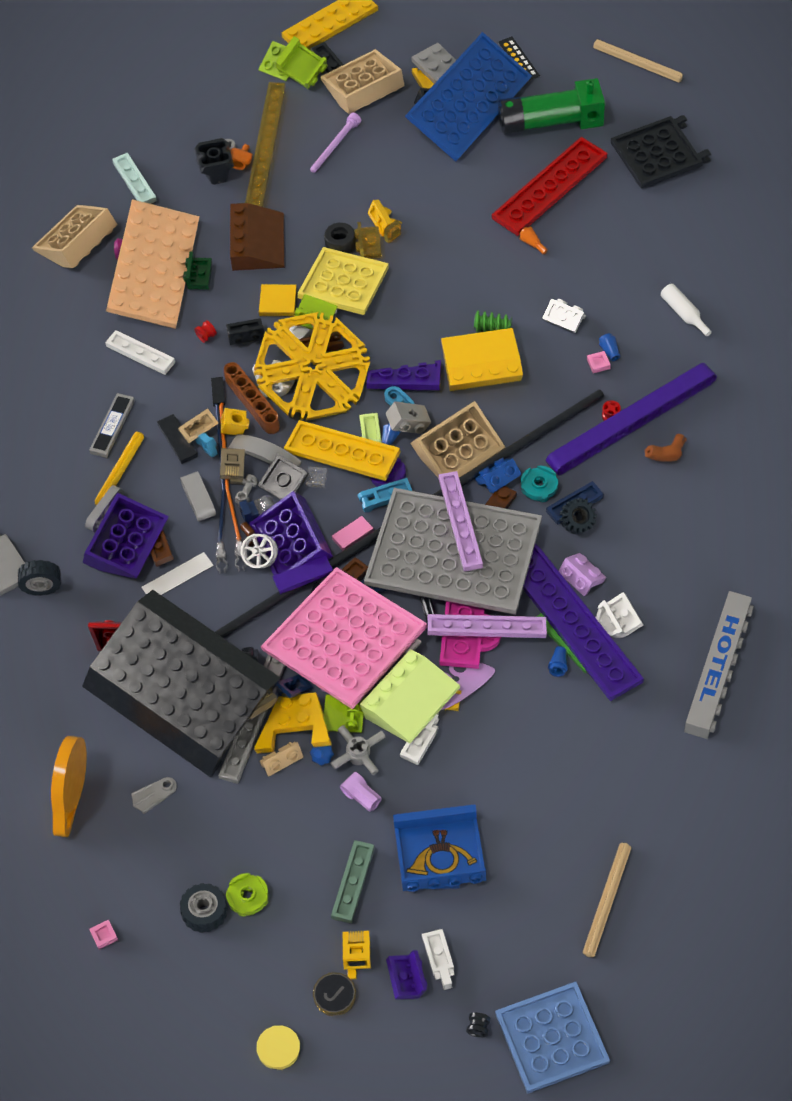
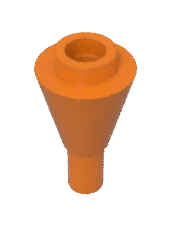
[519,227,548,254]

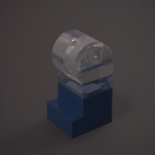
[239,495,275,525]

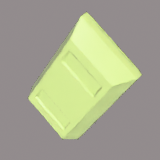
[359,413,382,443]

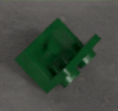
[183,251,213,290]

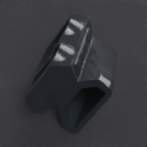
[194,138,234,185]

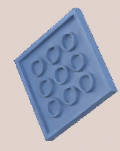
[495,982,610,1094]

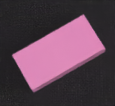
[332,516,374,551]

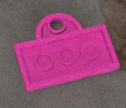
[439,601,502,669]

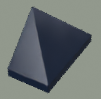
[276,675,313,698]

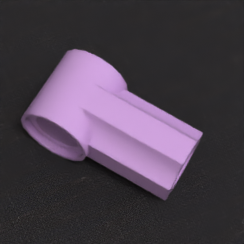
[340,772,382,812]

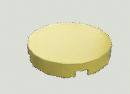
[257,1025,300,1070]

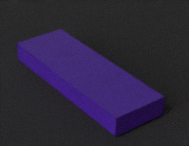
[272,556,333,594]

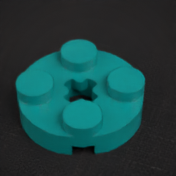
[521,465,558,502]

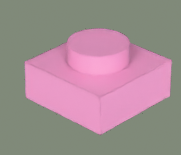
[587,351,610,374]
[89,920,118,949]

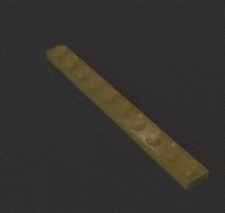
[245,82,286,207]

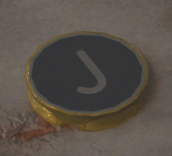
[313,972,356,1016]

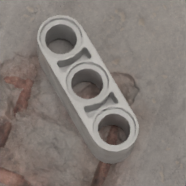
[180,471,216,522]

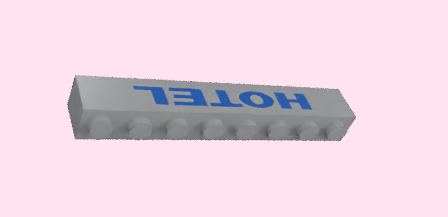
[684,591,754,739]

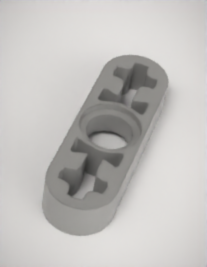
[85,485,123,532]

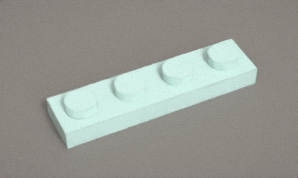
[112,153,157,204]

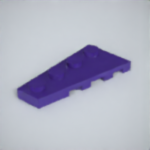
[366,360,441,390]

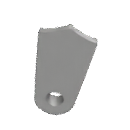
[131,777,177,814]

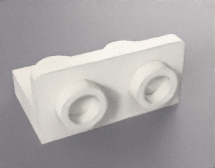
[543,299,586,333]

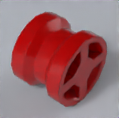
[194,320,217,343]
[602,400,621,421]

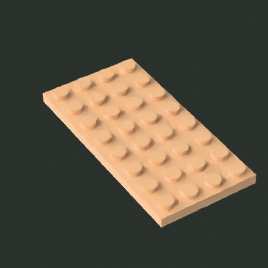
[106,199,200,329]

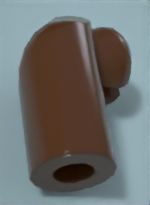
[240,522,255,547]

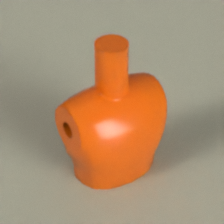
[231,144,253,170]

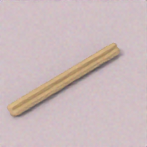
[594,39,683,83]
[583,843,631,958]

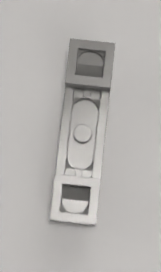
[228,435,302,466]

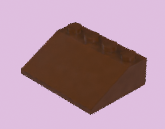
[230,203,285,271]

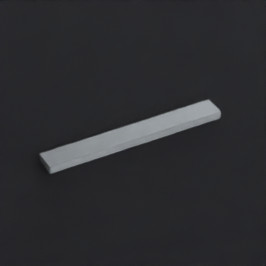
[218,654,286,784]

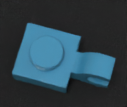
[195,432,218,457]

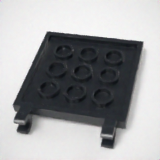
[611,115,711,189]

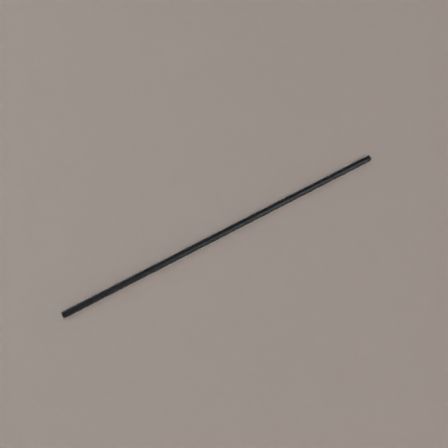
[215,389,604,638]

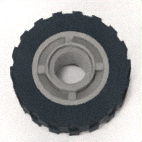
[18,560,61,596]
[180,883,228,933]

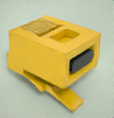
[343,931,371,979]

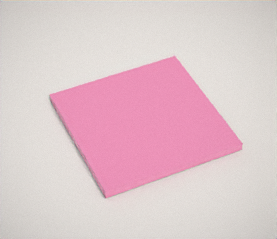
[261,567,427,709]

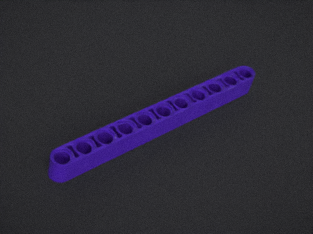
[545,363,717,475]

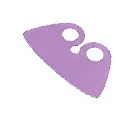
[441,663,495,710]

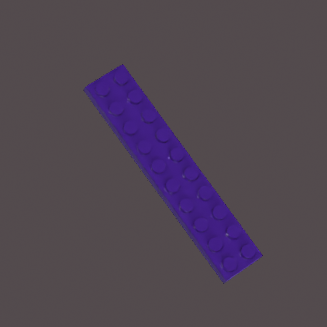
[523,543,644,701]

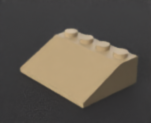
[320,49,405,114]
[32,205,118,268]
[410,401,505,478]

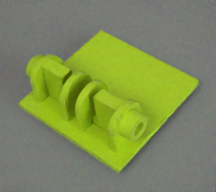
[258,41,289,81]
[294,294,338,330]
[323,694,365,733]

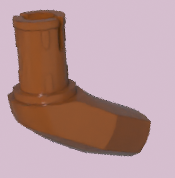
[645,434,687,462]

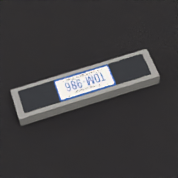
[89,393,135,458]

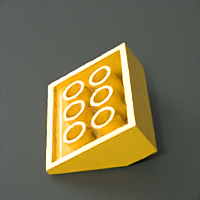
[441,328,523,391]

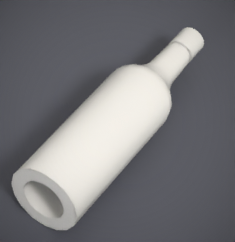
[660,284,712,336]

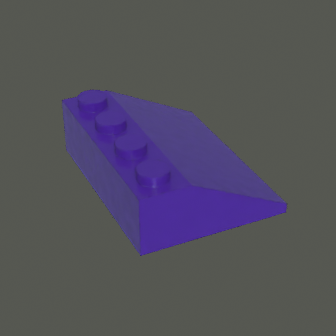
[249,491,333,575]
[82,493,169,579]

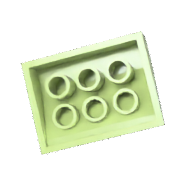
[360,649,460,743]

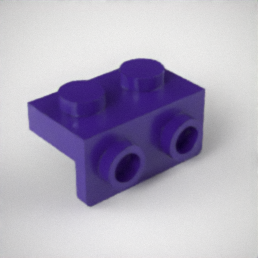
[386,950,427,1000]

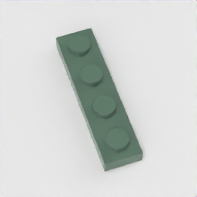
[331,840,375,924]

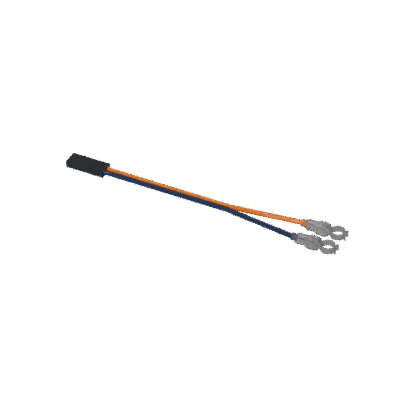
[211,377,247,574]

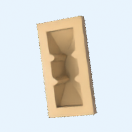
[178,408,218,443]

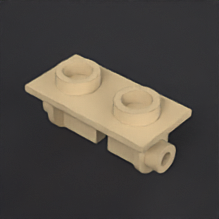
[260,742,304,777]

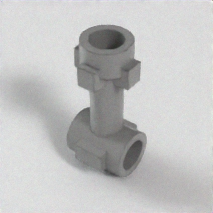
[235,474,257,508]

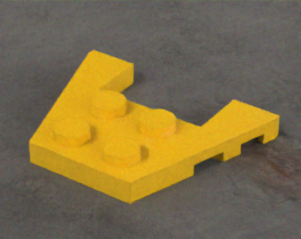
[254,692,331,754]

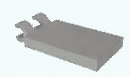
[0,534,25,596]

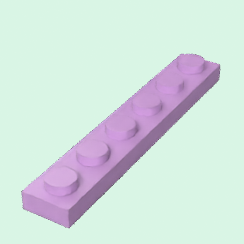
[439,471,483,571]
[427,614,547,638]

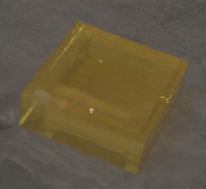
[384,220,401,244]

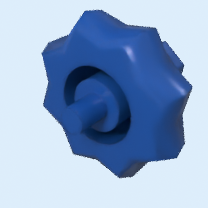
[309,746,334,766]

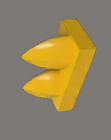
[368,200,402,236]

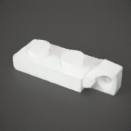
[400,714,439,765]
[422,929,454,990]

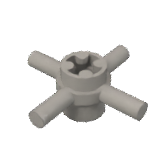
[331,725,386,775]

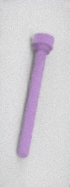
[310,112,362,173]

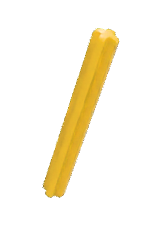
[95,431,144,505]

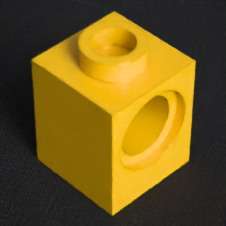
[220,408,249,435]

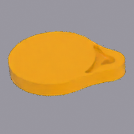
[51,736,87,837]

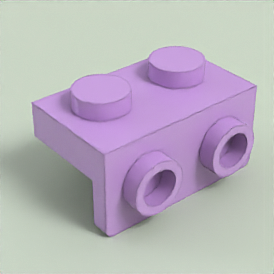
[559,553,606,596]

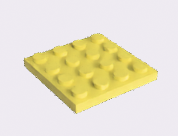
[298,247,389,315]

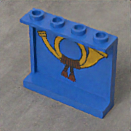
[393,804,486,892]

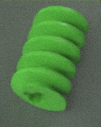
[474,310,512,333]

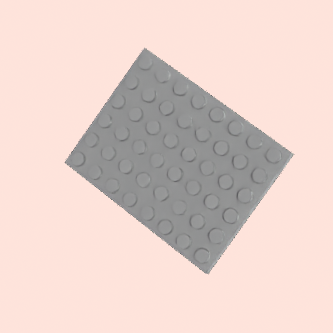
[364,488,542,615]

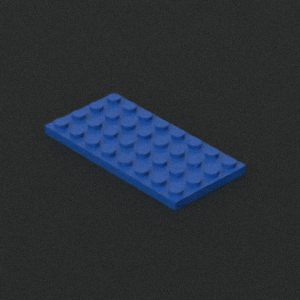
[405,32,532,161]

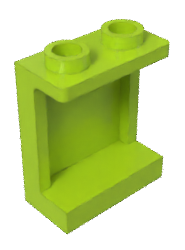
[275,36,328,89]

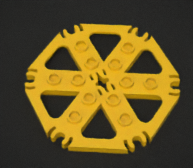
[254,312,370,421]

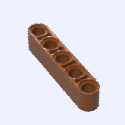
[224,362,280,434]

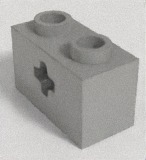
[386,401,431,434]

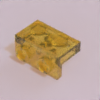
[354,222,381,259]

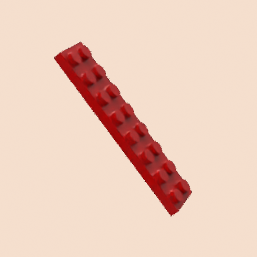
[492,137,608,236]

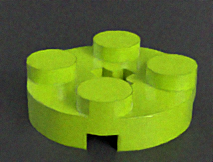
[226,873,269,917]

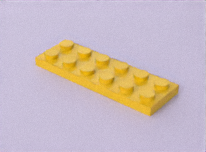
[281,0,378,50]
[284,420,401,481]

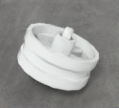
[241,534,278,568]

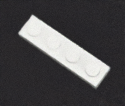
[105,330,175,375]

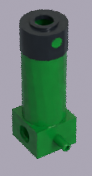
[498,78,605,134]

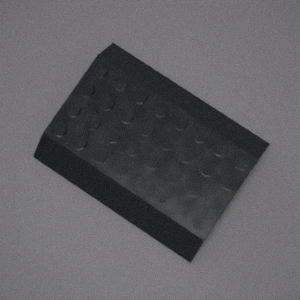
[82,590,281,778]

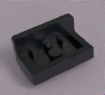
[226,318,264,345]

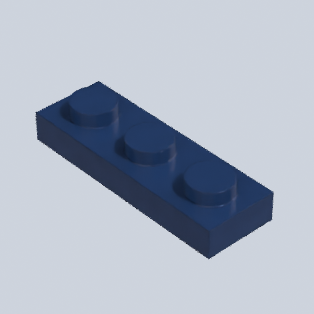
[546,481,604,525]

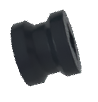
[466,1012,491,1037]

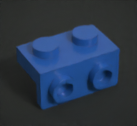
[475,458,521,493]

